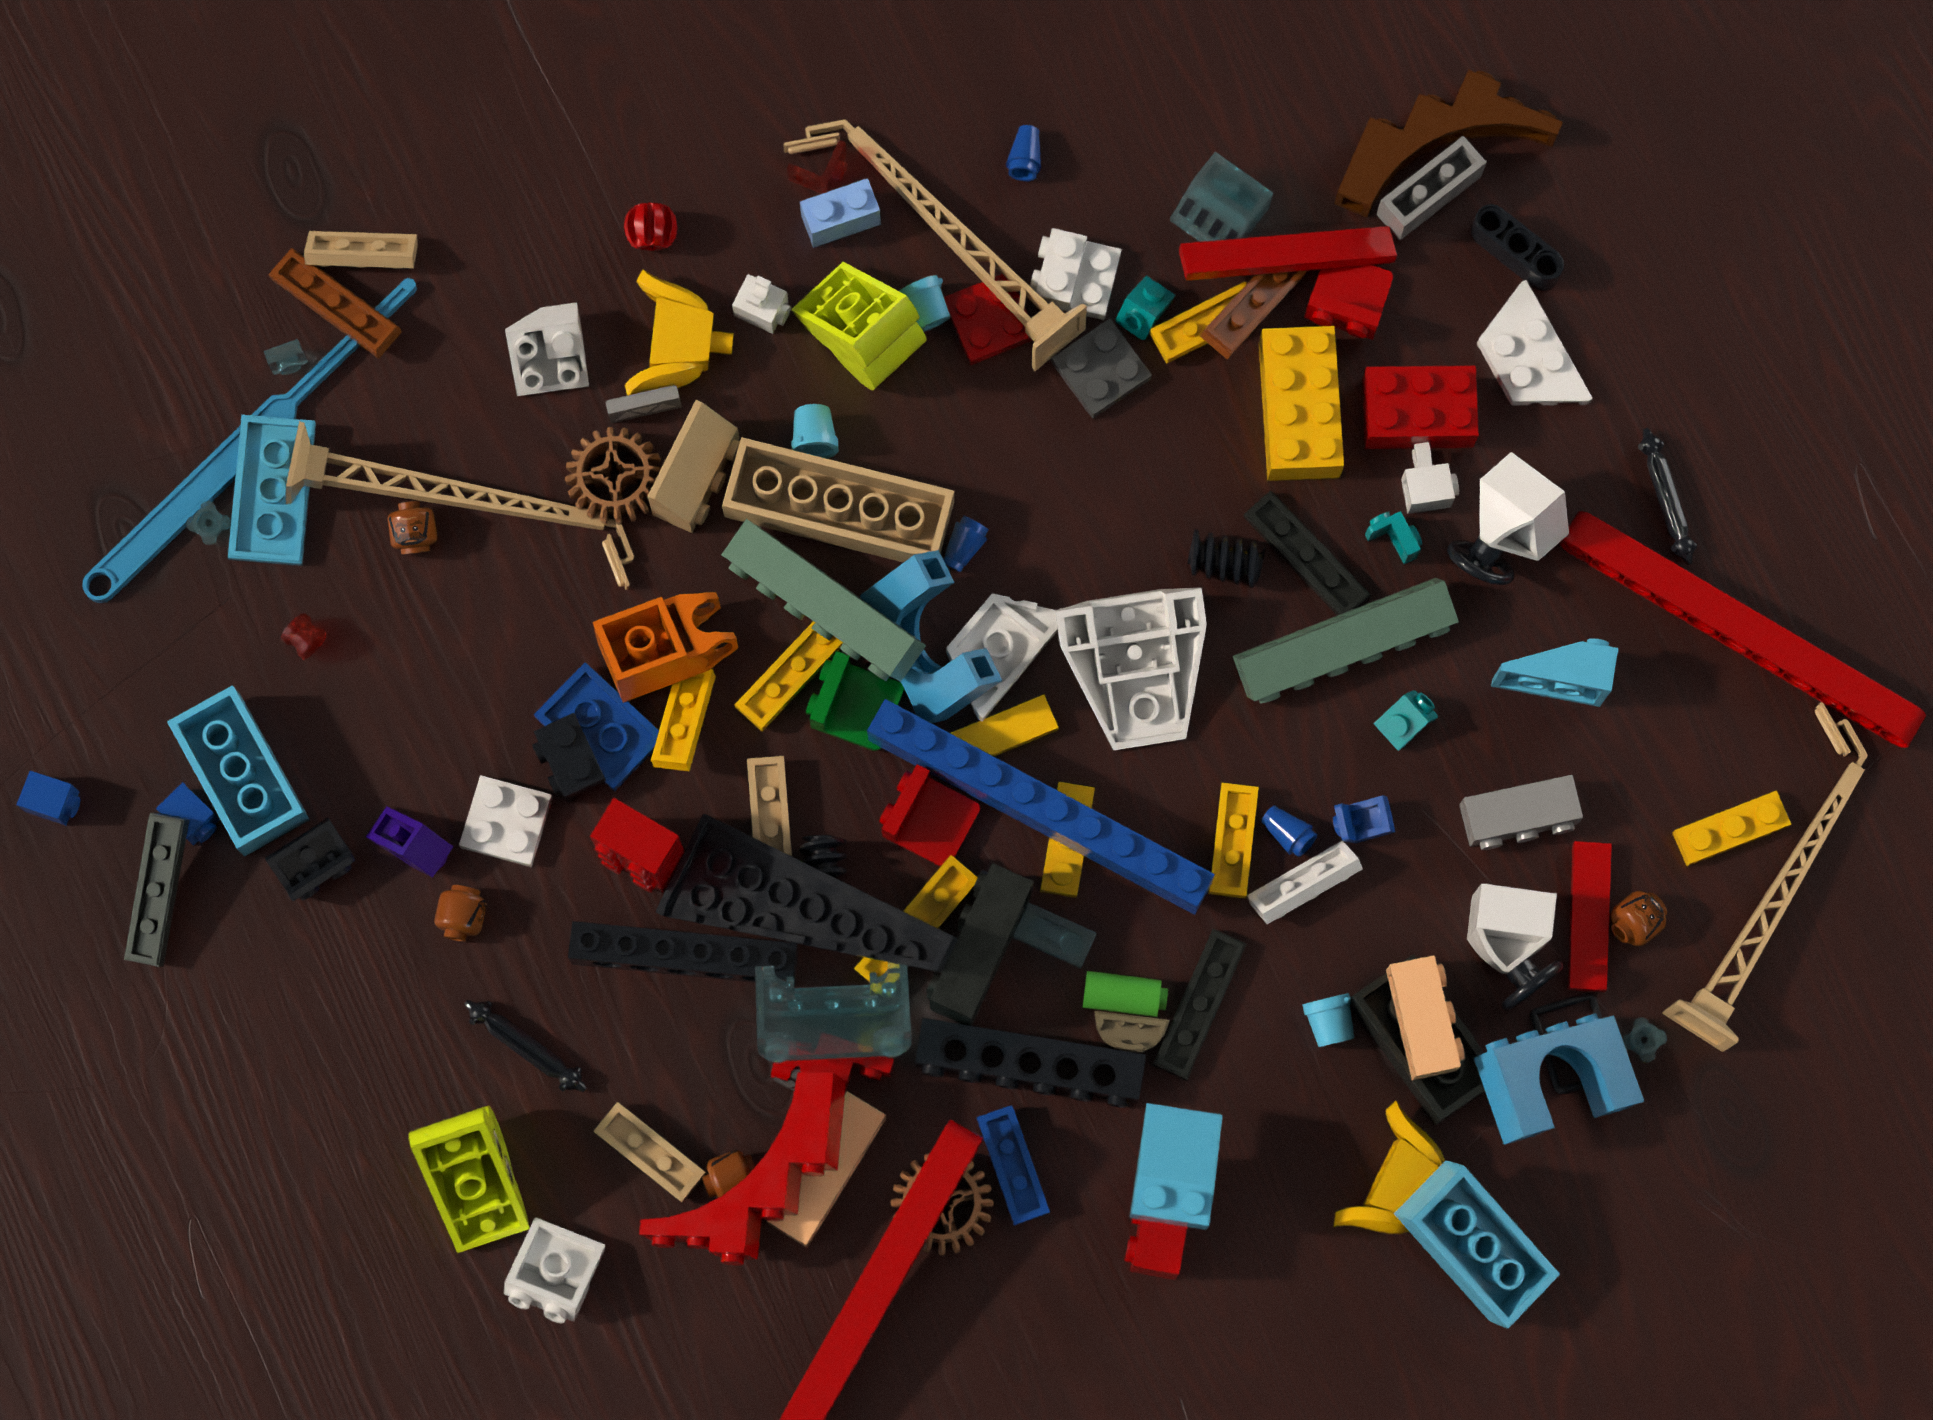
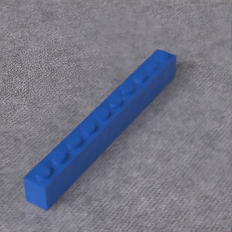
[867,699,1215,915]

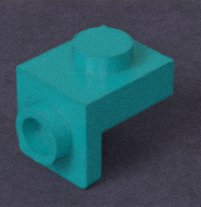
[1115,276,1176,340]
[1365,511,1422,564]
[1374,690,1438,751]

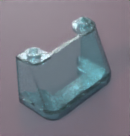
[755,962,911,1063]

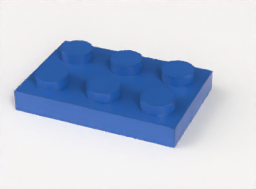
[534,662,659,792]

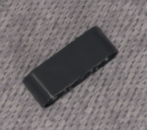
[1471,204,1564,291]

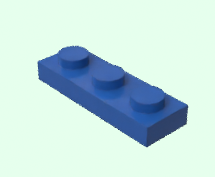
[977,1105,1050,1226]

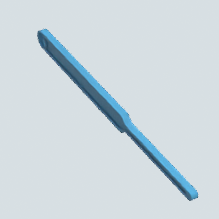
[82,278,417,603]

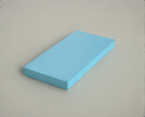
[228,415,316,566]

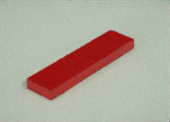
[1568,841,1612,992]

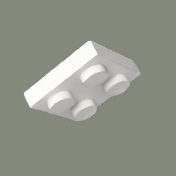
[459,775,553,867]

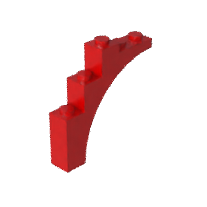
[639,1072,846,1265]

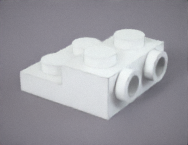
[1030,228,1122,320]
[504,1217,605,1323]

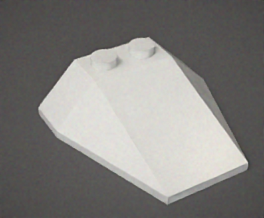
[1055,587,1207,750]

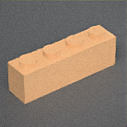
[767,1091,886,1248]

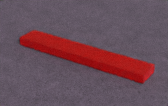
[1179,226,1397,281]

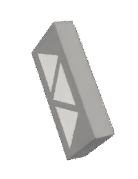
[606,385,682,423]

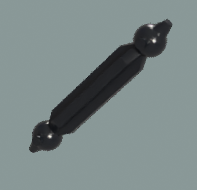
[1638,428,1697,565]
[464,1000,587,1092]

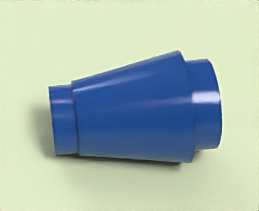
[1006,125,1041,181]
[943,515,989,572]
[1261,805,1317,857]

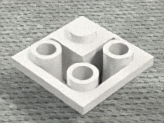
[505,302,589,396]

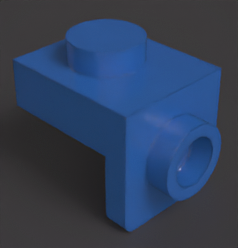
[1333,795,1396,844]

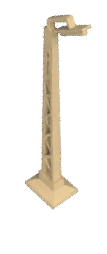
[784,120,1087,371]
[286,421,634,590]
[1662,702,1868,1052]

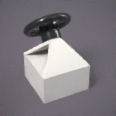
[1447,452,1569,585]
[1467,883,1563,1011]

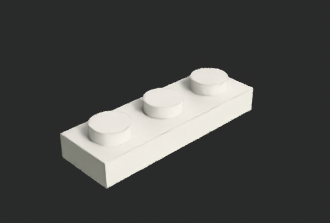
[1247,841,1363,924]

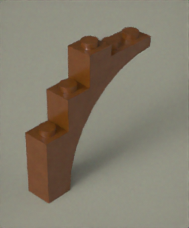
[1334,69,1563,218]

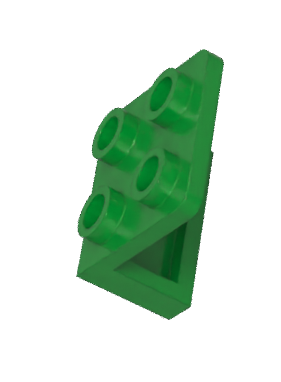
[806,651,904,751]

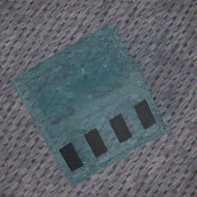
[1170,152,1273,242]

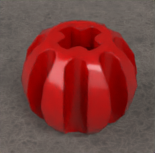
[624,203,678,251]

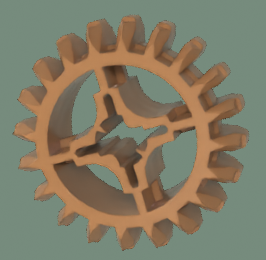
[565,427,662,525]
[891,1154,993,1255]

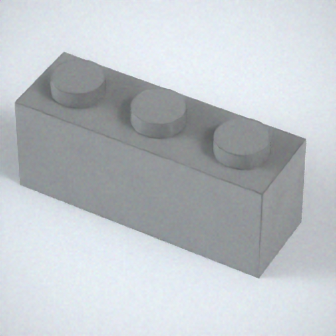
[1376,136,1487,241]
[1459,775,1583,850]

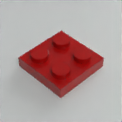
[944,274,1033,366]

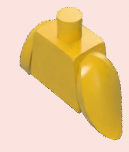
[625,269,734,396]
[1334,1101,1445,1234]

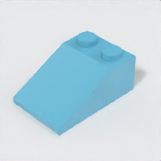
[1491,638,1618,707]
[1130,1103,1223,1230]

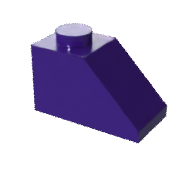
[366,806,453,878]

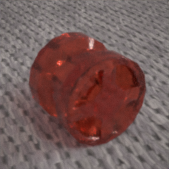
[280,613,327,660]

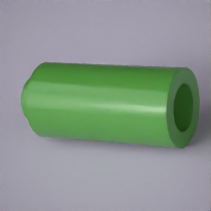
[1083,971,1168,1017]

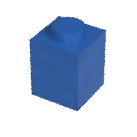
[16,770,81,826]
[156,782,220,846]

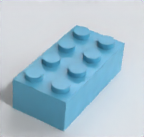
[167,685,310,857]
[1394,1160,1560,1329]

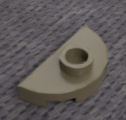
[1095,1011,1170,1053]

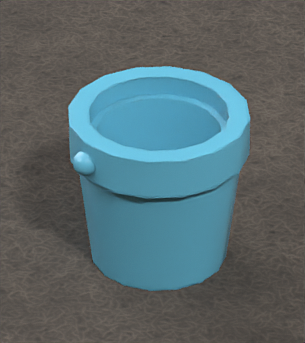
[899,275,950,332]
[791,404,839,459]
[1302,993,1354,1047]

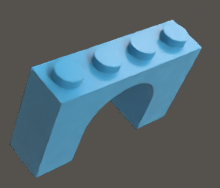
[860,550,1002,723]
[1474,1013,1644,1145]

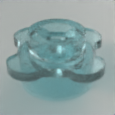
[186,501,231,545]
[1622,1018,1667,1062]

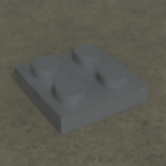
[1051,319,1152,419]

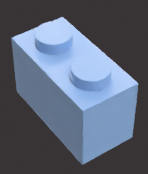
[800,178,881,248]

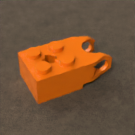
[593,592,738,703]

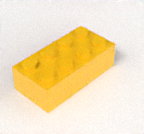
[1259,326,1344,481]

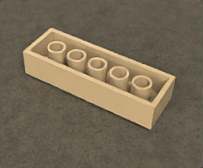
[722,437,954,562]

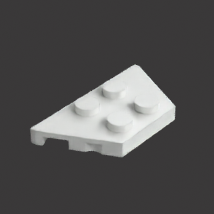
[1477,280,1593,405]
[946,593,1062,722]

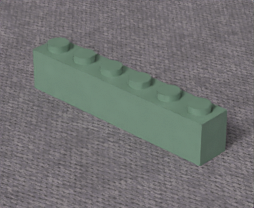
[721,519,926,682]
[1233,578,1459,703]

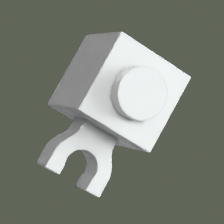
[732,274,791,334]
[1401,442,1459,514]

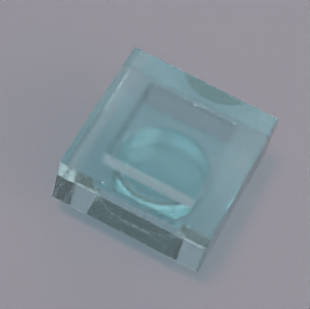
[264,339,308,375]

